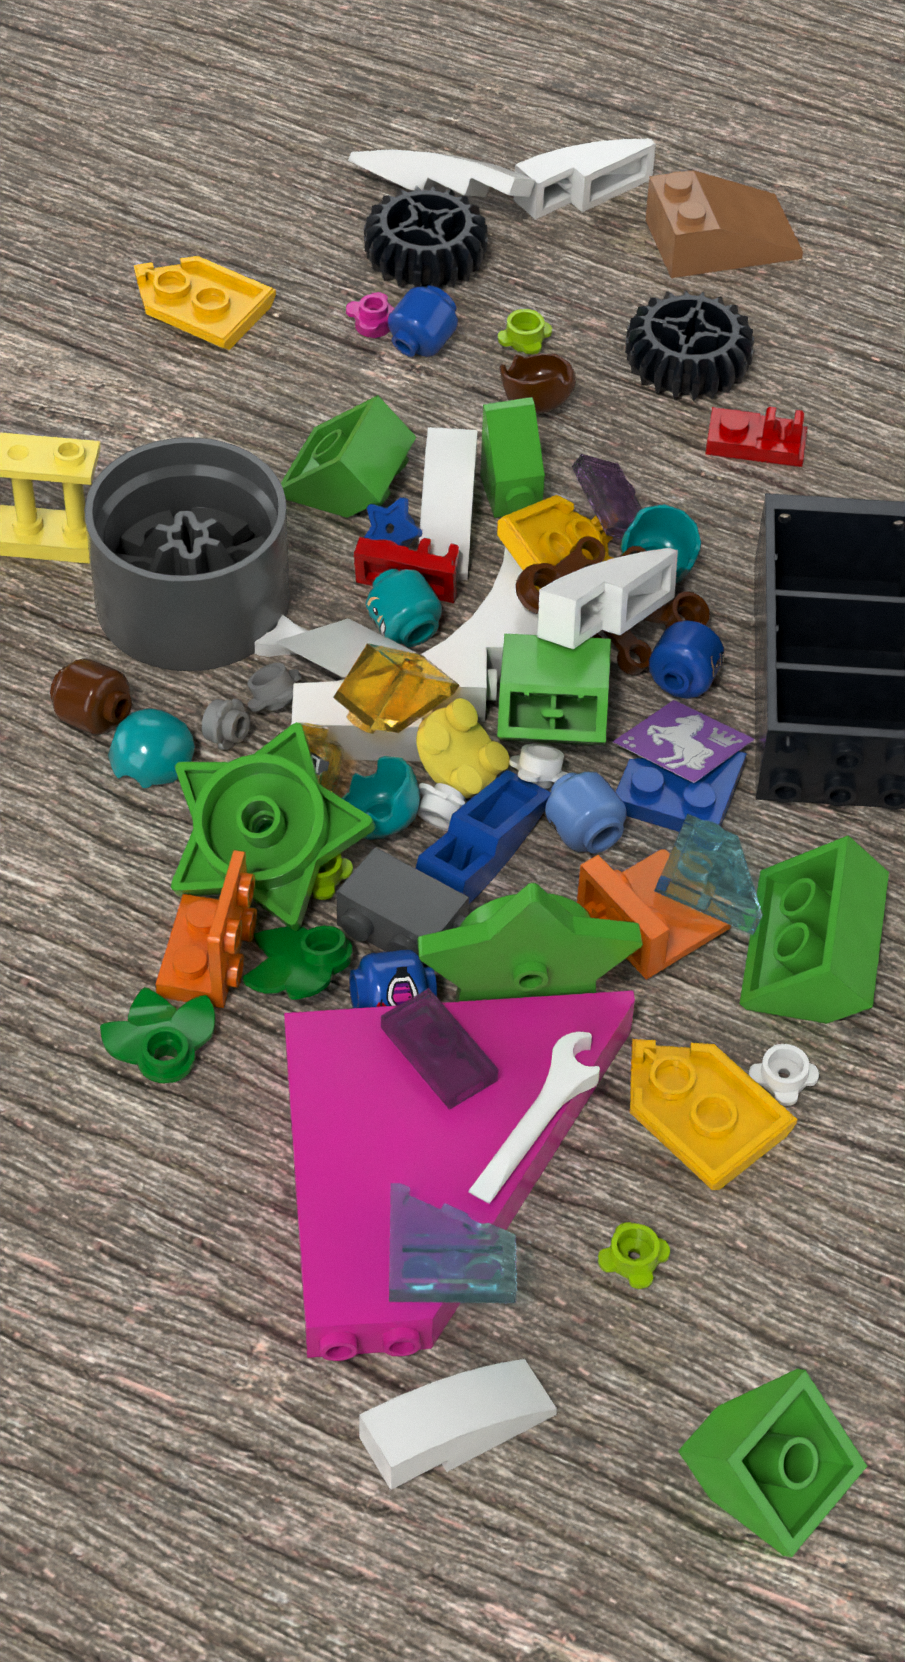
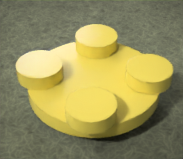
[416,698,510,798]

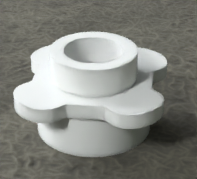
[509,743,568,789]
[417,783,466,831]
[748,1044,819,1106]

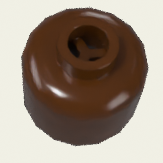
[50,658,132,735]

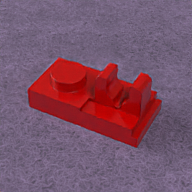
[705,407,807,467]
[354,537,459,604]

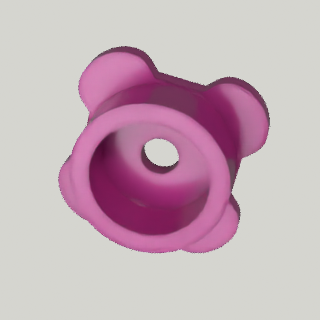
[346,292,394,338]

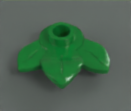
[243,926,353,1000]
[100,987,215,1083]

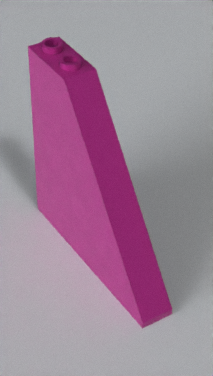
[284,990,635,1361]

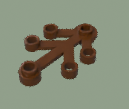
[515,536,710,675]

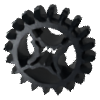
[364,185,488,288]
[625,289,754,401]

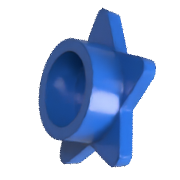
[364,497,422,547]

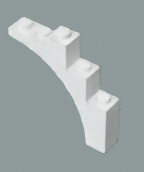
[291,547,538,761]

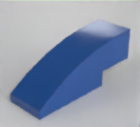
[415,770,551,904]

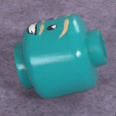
[365,569,442,647]

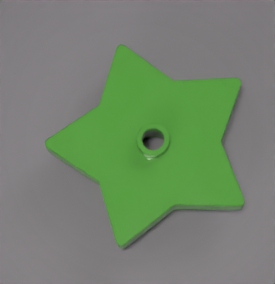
[170,722,375,931]
[417,883,643,1002]

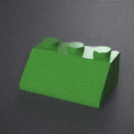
[739,835,889,1024]

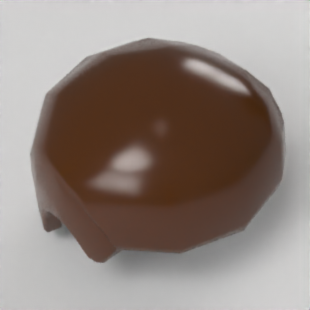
[499,353,576,414]

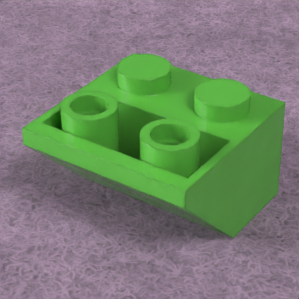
[497,633,611,746]

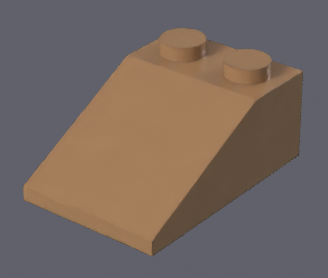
[645,170,803,278]

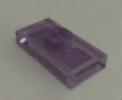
[572,454,642,539]
[381,988,499,1110]

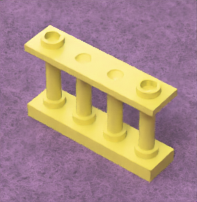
[0,432,101,564]

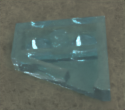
[654,814,763,935]
[389,1183,517,1303]

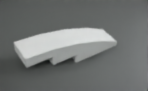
[348,149,536,197]

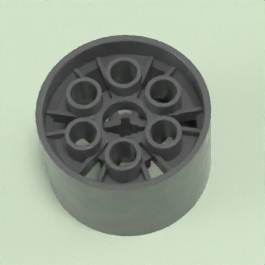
[84,437,290,671]

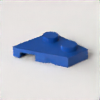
[616,751,747,842]

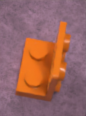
[577,849,732,980]
[155,850,257,1008]

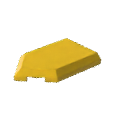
[134,256,276,350]
[497,495,613,592]
[630,1039,797,1190]

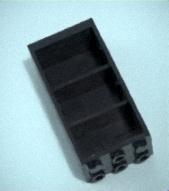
[754,493,905,810]

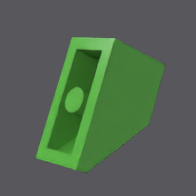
[480,397,545,518]

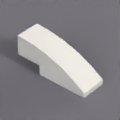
[514,139,656,220]
[419,427,478,581]
[537,548,678,649]
[359,1359,557,1490]

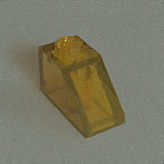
[333,643,460,734]

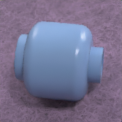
[545,772,627,853]

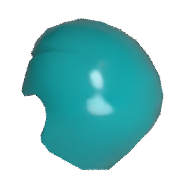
[620,504,701,584]
[108,708,195,788]
[342,756,421,840]

